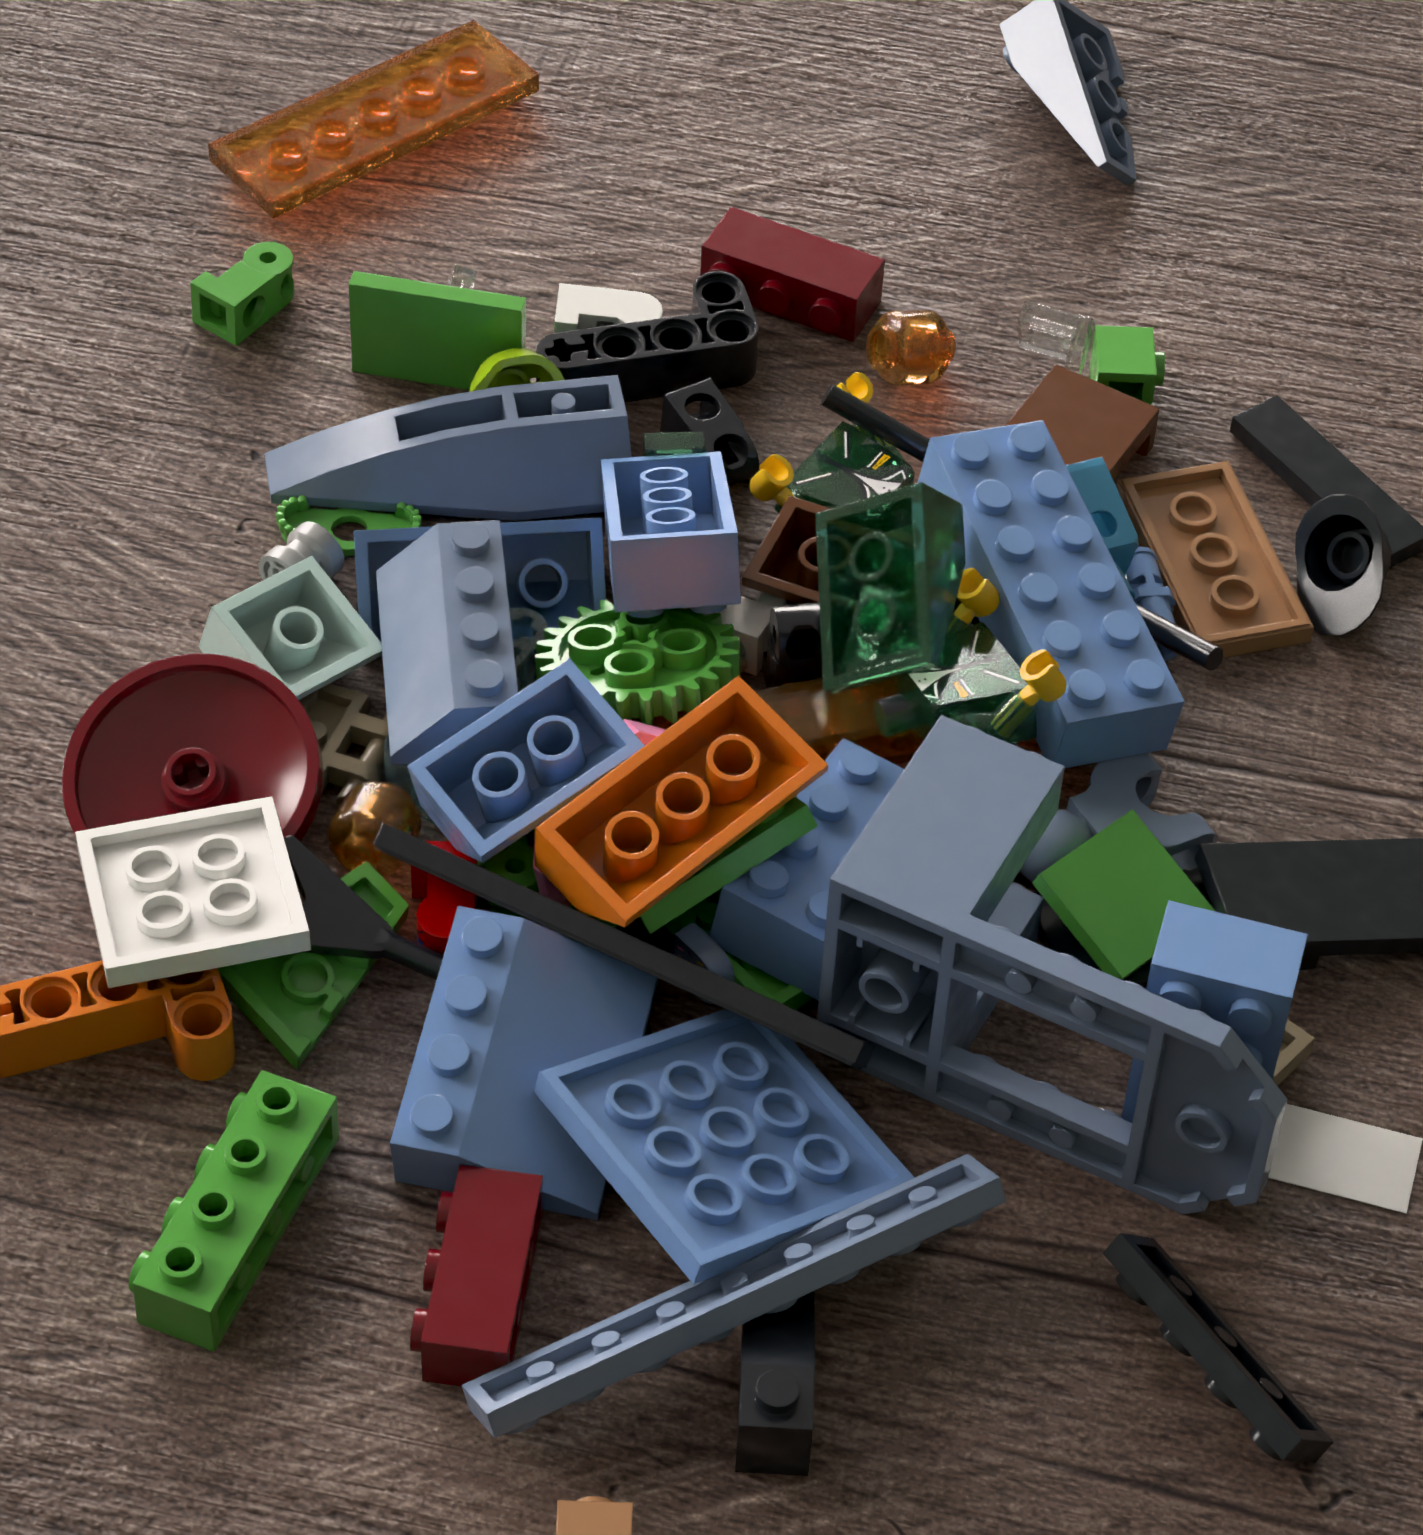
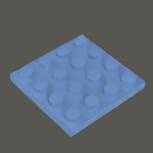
[534,1009,914,1285]

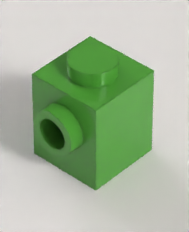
[1089,325,1165,405]

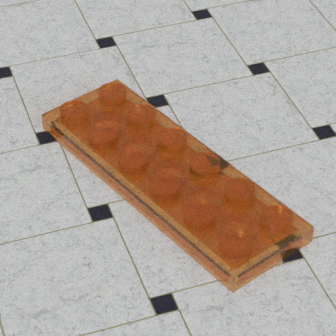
[208,20,539,219]

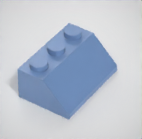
[407,659,645,863]

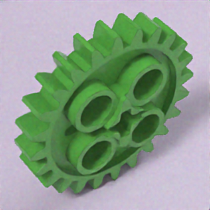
[535,599,741,726]

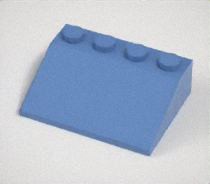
[390,906,658,1221]

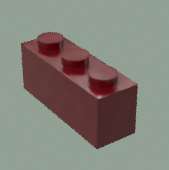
[700,206,885,342]
[410,1164,543,1387]

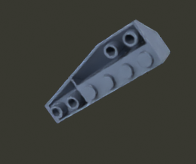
[264,375,632,521]

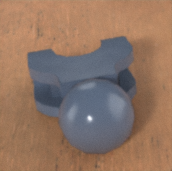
[1020,753,1218,882]

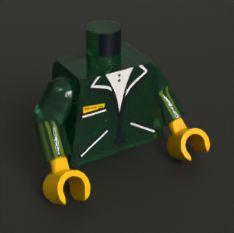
[750,372,931,538]
[873,568,1067,744]

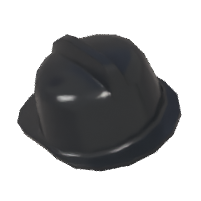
[1295,494,1392,636]

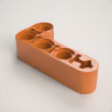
[0,960,236,1081]

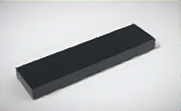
[1230,395,1423,568]

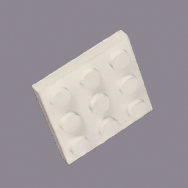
[75,796,311,988]

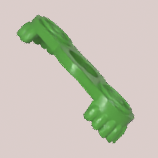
[276,495,422,556]

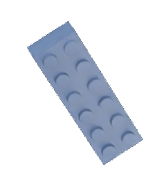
[916,420,1185,768]

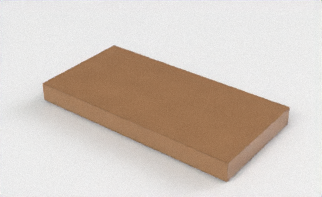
[1116,461,1314,658]

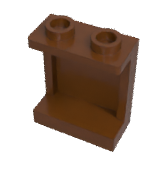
[1005,364,1159,480]

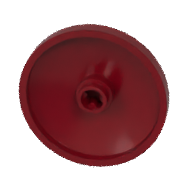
[61,653,323,842]

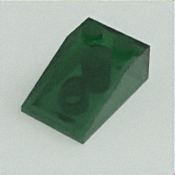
[815,482,966,695]

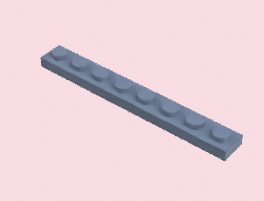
[462,1154,1006,1438]

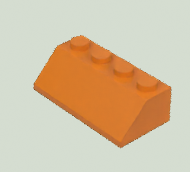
[535,675,828,927]

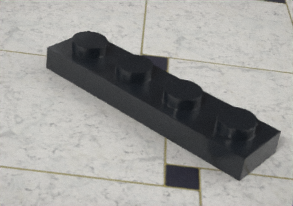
[1103,1233,1334,1463]

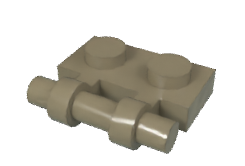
[299,683,390,814]

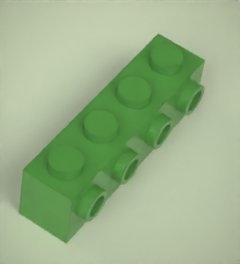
[129,1070,339,1352]

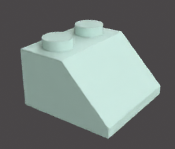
[198,556,382,700]

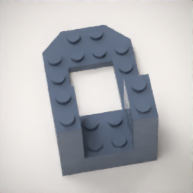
[814,715,1288,1214]

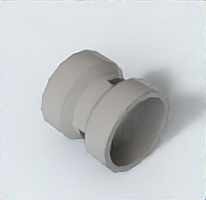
[258,521,345,580]

